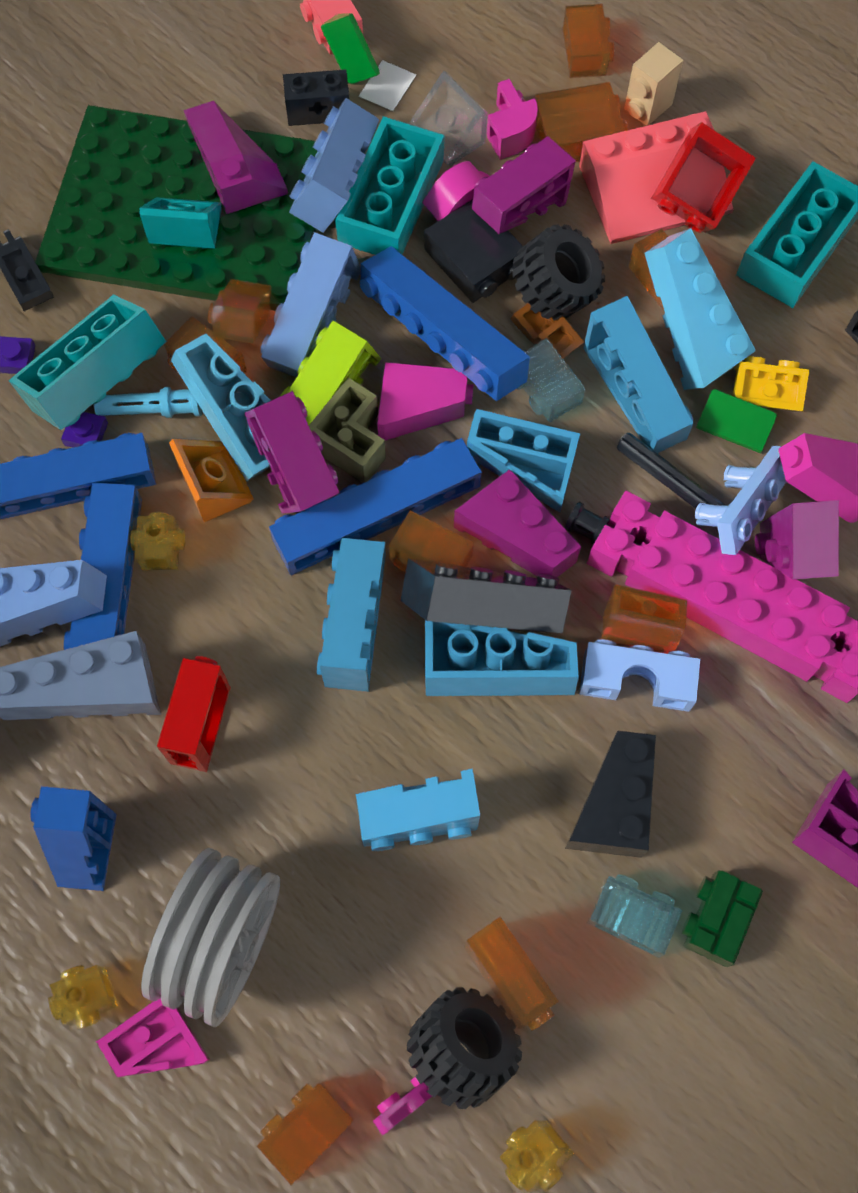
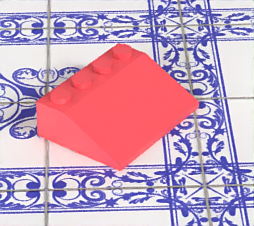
[579,111,734,244]

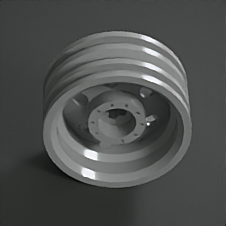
[141,848,280,1027]

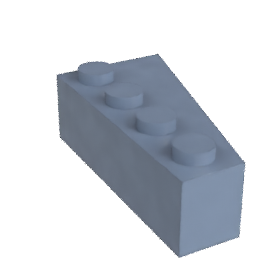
[0,631,161,720]

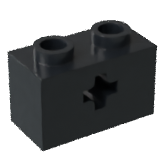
[283,69,349,126]

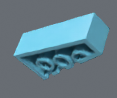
[645,228,756,390]
[171,334,271,481]

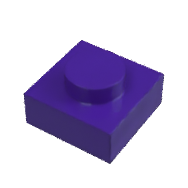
[0,336,36,374]
[61,412,108,448]

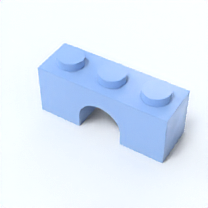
[579,639,700,712]

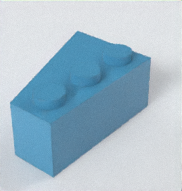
[467,409,580,513]
[356,768,480,851]

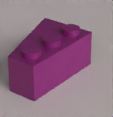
[472,136,576,234]
[245,391,339,514]
[454,469,581,577]
[755,500,839,579]
[792,769,858,888]

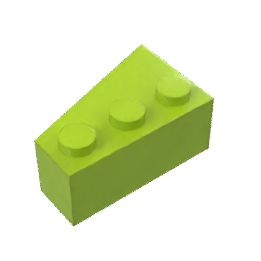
[281,320,382,425]

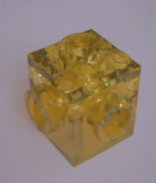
[131,512,185,570]
[48,965,118,1030]
[499,1120,575,1192]

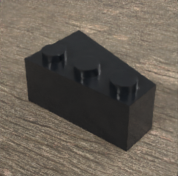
[565,730,656,858]

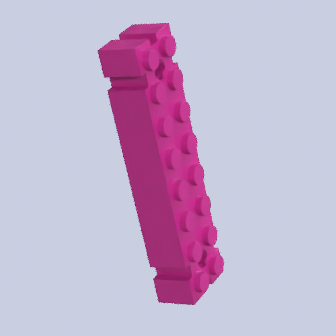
[587,490,858,703]

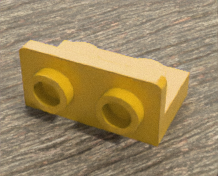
[733,356,809,412]

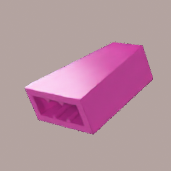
[377,362,474,441]
[778,433,858,523]

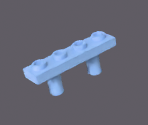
[695,446,786,555]

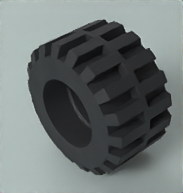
[512,224,605,321]
[407,987,522,1109]

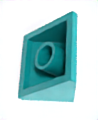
[140,197,221,249]

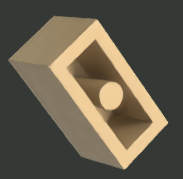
[624,42,683,126]

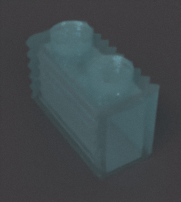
[517,338,586,422]
[587,874,682,958]

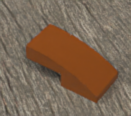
[511,303,584,364]

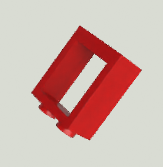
[651,122,756,233]
[157,656,231,772]

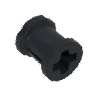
[564,501,610,545]

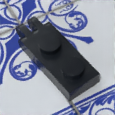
[0,229,54,312]

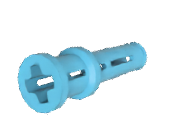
[94,387,203,418]

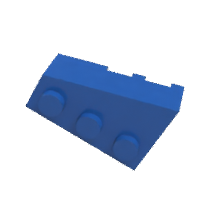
[31,786,117,891]

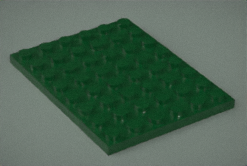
[35,105,317,311]

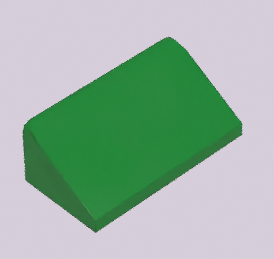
[321,13,380,84]
[696,389,777,454]

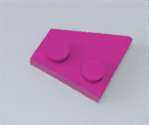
[96,998,210,1077]
[373,1077,432,1136]

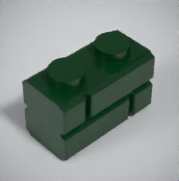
[681,870,763,967]

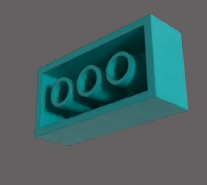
[335,116,444,255]
[736,161,858,308]
[8,294,167,430]

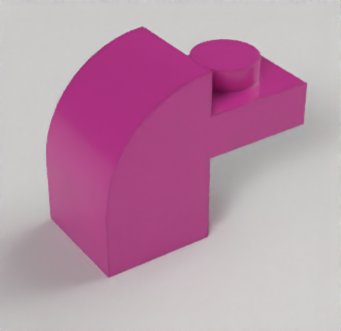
[487,79,538,160]
[422,161,490,221]

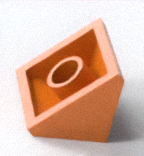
[169,439,254,522]

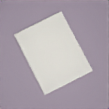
[359,60,416,111]

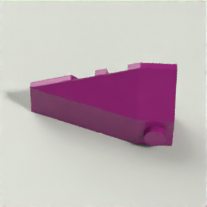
[183,101,288,214]

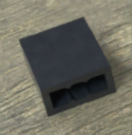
[424,199,523,303]

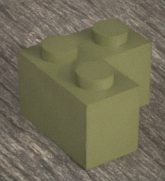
[309,377,386,483]

